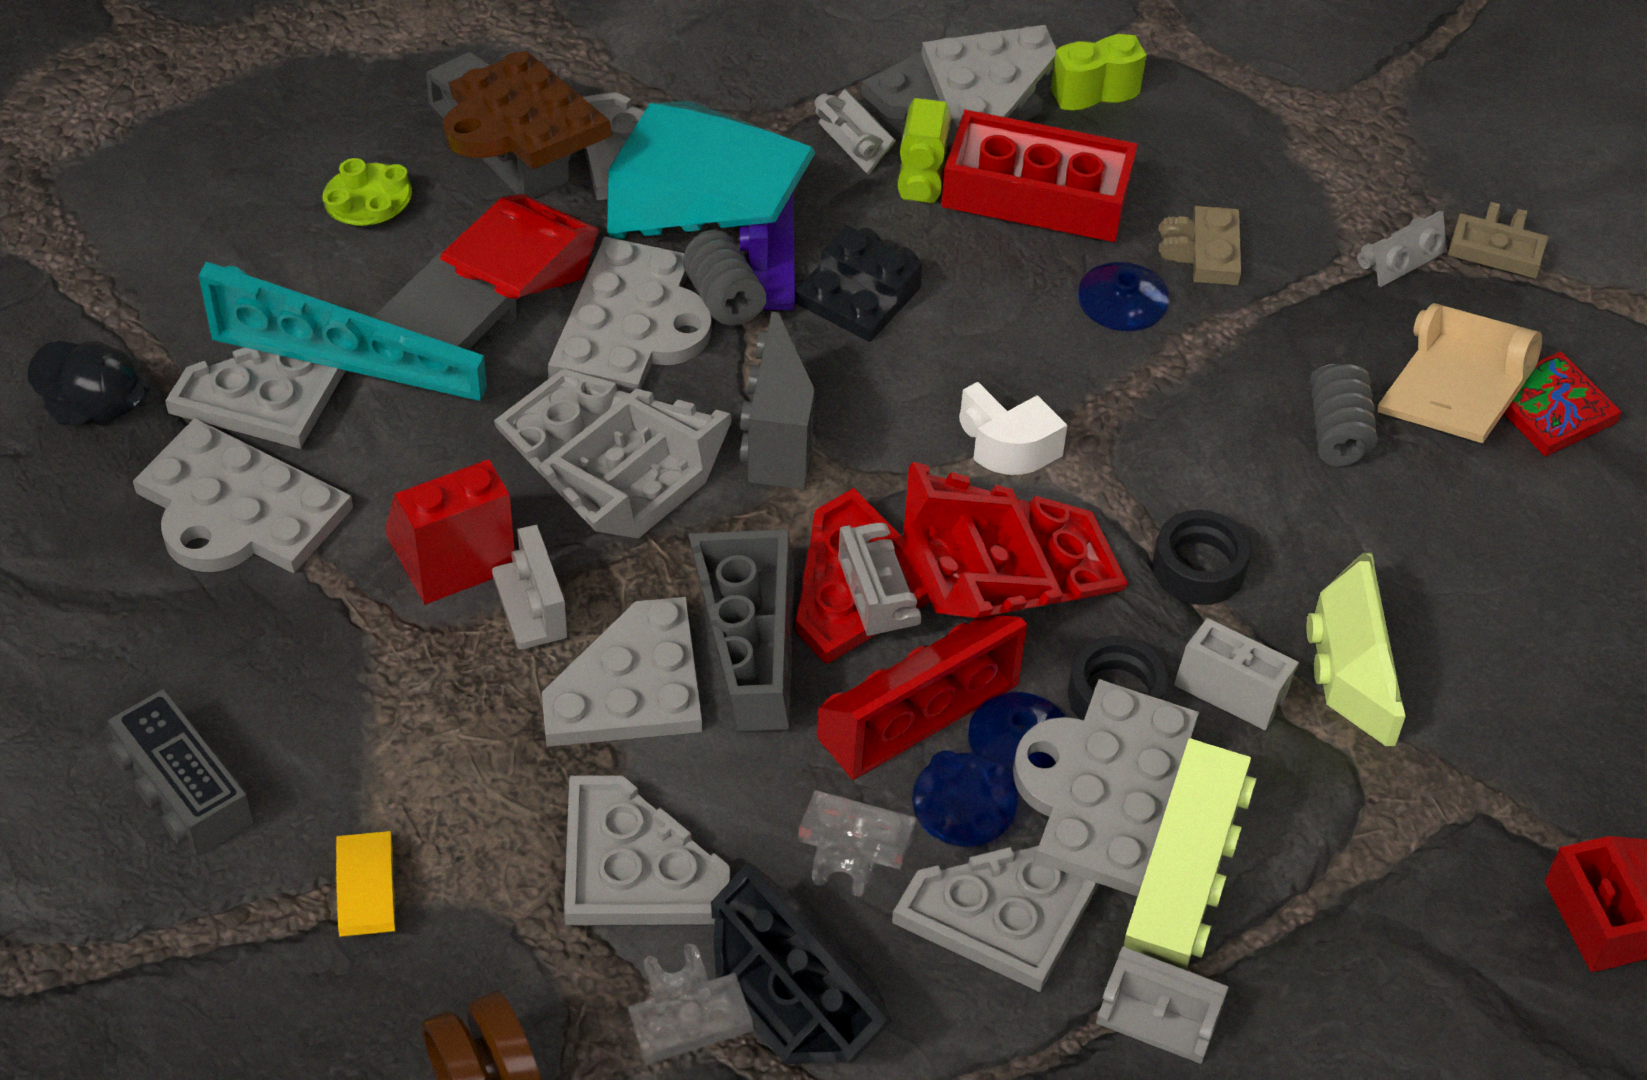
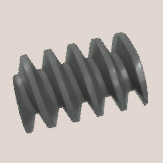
[683,229,766,326]
[1310,364,1378,468]

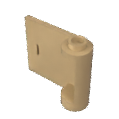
[1378,303,1542,443]

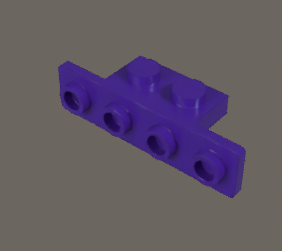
[740,193,795,310]

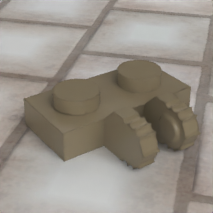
[1448,202,1548,278]
[1159,206,1241,285]

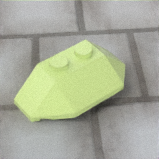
[1306,553,1406,746]

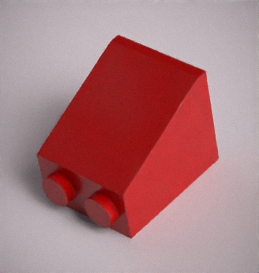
[385,459,515,605]

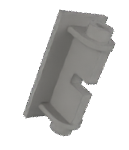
[814,89,896,174]
[1357,211,1447,287]

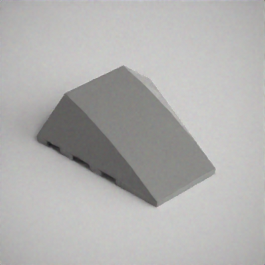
[494,369,732,539]

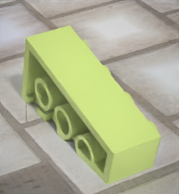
[1124,738,1257,971]

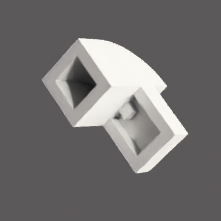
[959,382,1067,475]

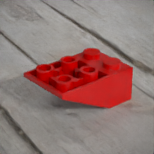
[440,194,599,299]
[1544,836,1647,973]

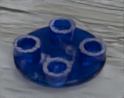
[912,750,1018,847]

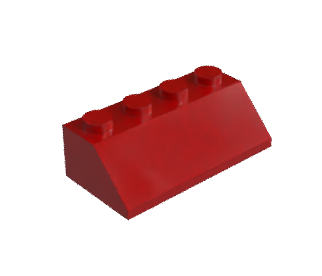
[941,109,1138,242]
[817,615,1027,780]

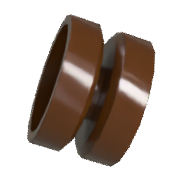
[421,990,541,1080]

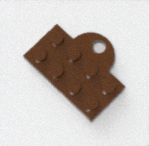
[443,50,613,170]

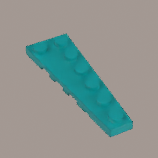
[198,262,487,401]

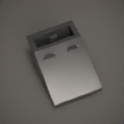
[740,312,815,490]

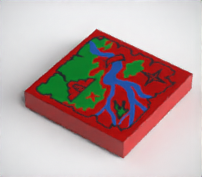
[1504,351,1622,457]

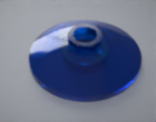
[1078,262,1169,331]
[968,692,1066,780]

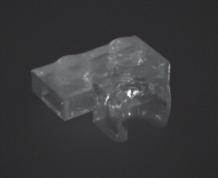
[798,790,917,896]
[628,943,754,1065]

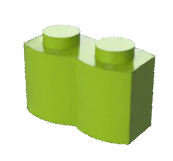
[1051,34,1146,110]
[898,98,951,203]

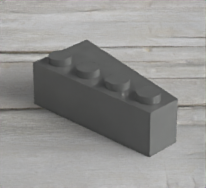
[426,52,571,199]
[688,529,795,731]

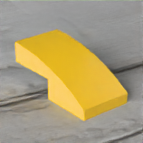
[336,831,395,937]

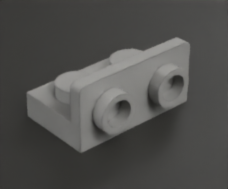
[492,525,567,649]

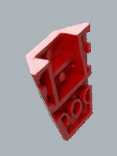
[903,461,1128,618]

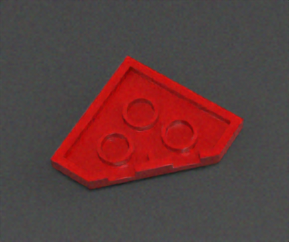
[795,488,931,665]

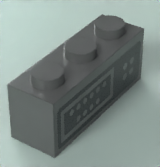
[107,689,253,857]

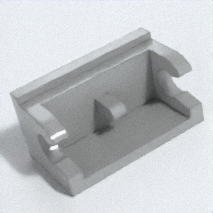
[838,523,921,636]
[1174,618,1299,731]
[1096,946,1229,1064]

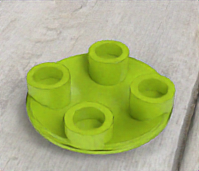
[322,158,412,226]

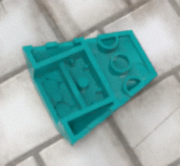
[607,101,815,239]

